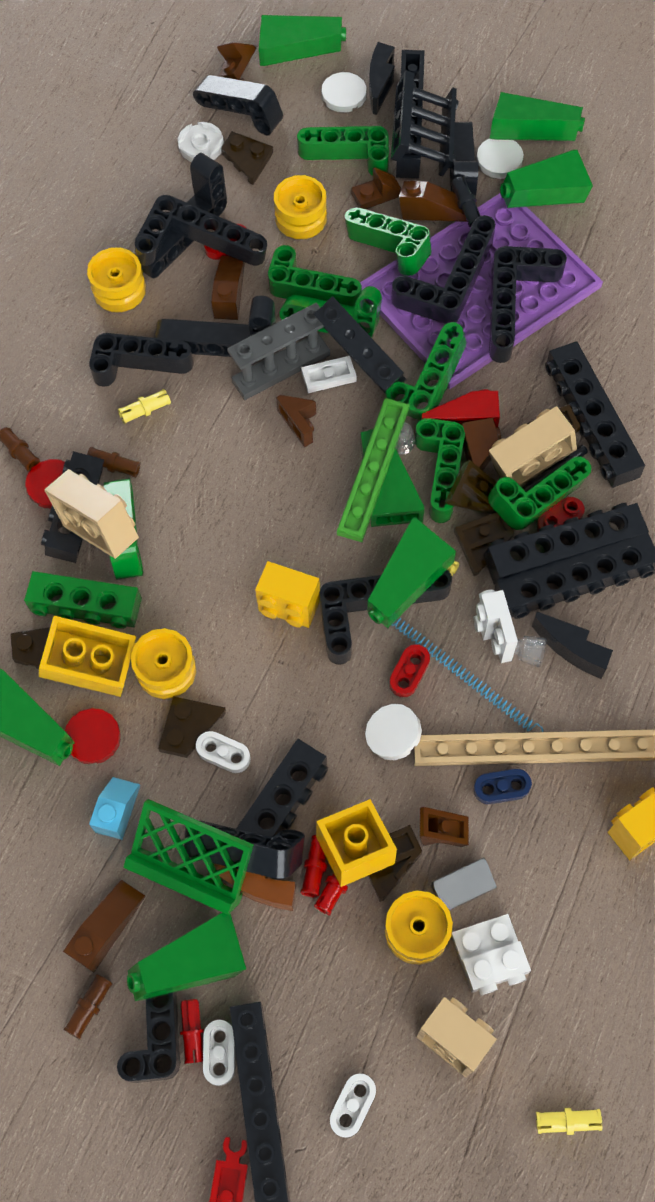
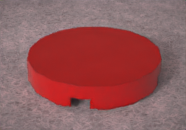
[25,459,65,509]
[65,708,121,764]

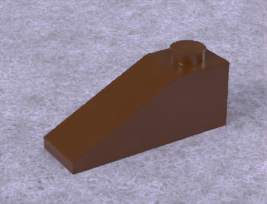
[399,180,477,222]
[211,256,245,320]
[63,880,146,973]

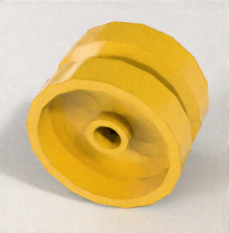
[274,175,327,239]
[87,247,146,312]
[131,628,197,699]
[384,891,453,965]

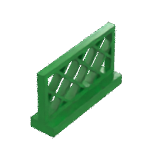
[123,799,254,915]

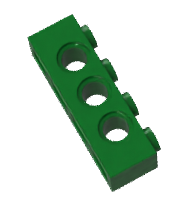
[24,571,142,629]

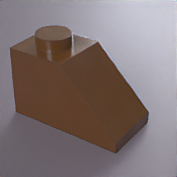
[462,418,501,470]

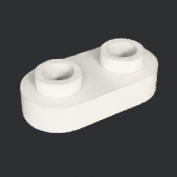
[196,731,251,773]
[203,1020,235,1086]
[330,1074,376,1138]

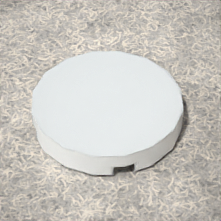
[321,72,367,113]
[178,122,224,162]
[476,139,524,179]
[365,704,422,760]

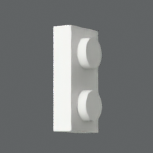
[301,356,357,393]

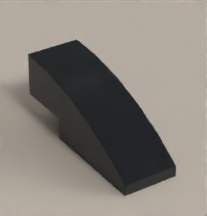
[369,42,395,115]
[532,612,613,679]

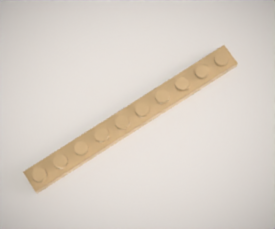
[414,730,655,766]

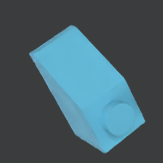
[89,777,140,840]

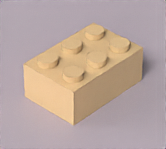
[489,406,577,486]
[44,469,139,559]
[417,997,497,1078]

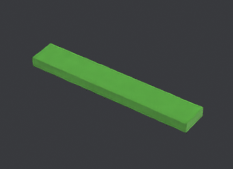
[337,398,410,542]

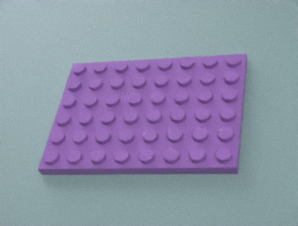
[360,193,603,390]

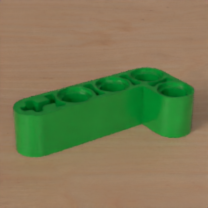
[297,126,389,176]
[345,207,432,276]
[268,245,362,306]
[279,286,382,337]
[386,322,467,420]
[415,418,465,523]
[488,457,592,530]
[104,478,143,580]

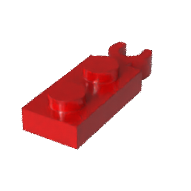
[209,1137,249,1202]

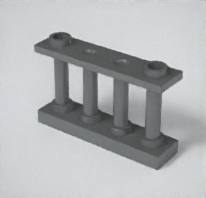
[227,303,330,401]

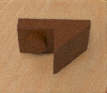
[217,43,256,80]
[351,168,402,209]
[276,395,316,448]
[420,807,469,847]

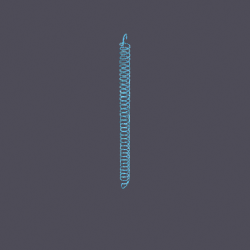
[392,618,543,732]

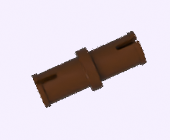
[0,427,40,471]
[87,447,141,478]
[63,974,113,1040]

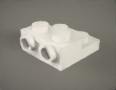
[474,590,518,663]
[451,914,531,995]

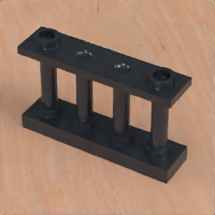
[391,70,459,177]
[313,296,407,394]

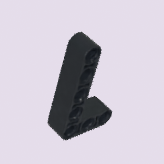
[141,153,227,279]
[135,195,267,266]
[391,215,496,324]
[489,246,567,363]
[154,295,276,359]
[319,570,452,665]

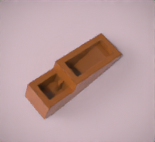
[213,863,296,911]

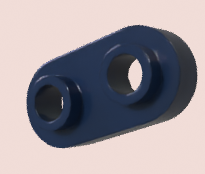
[473,769,532,804]

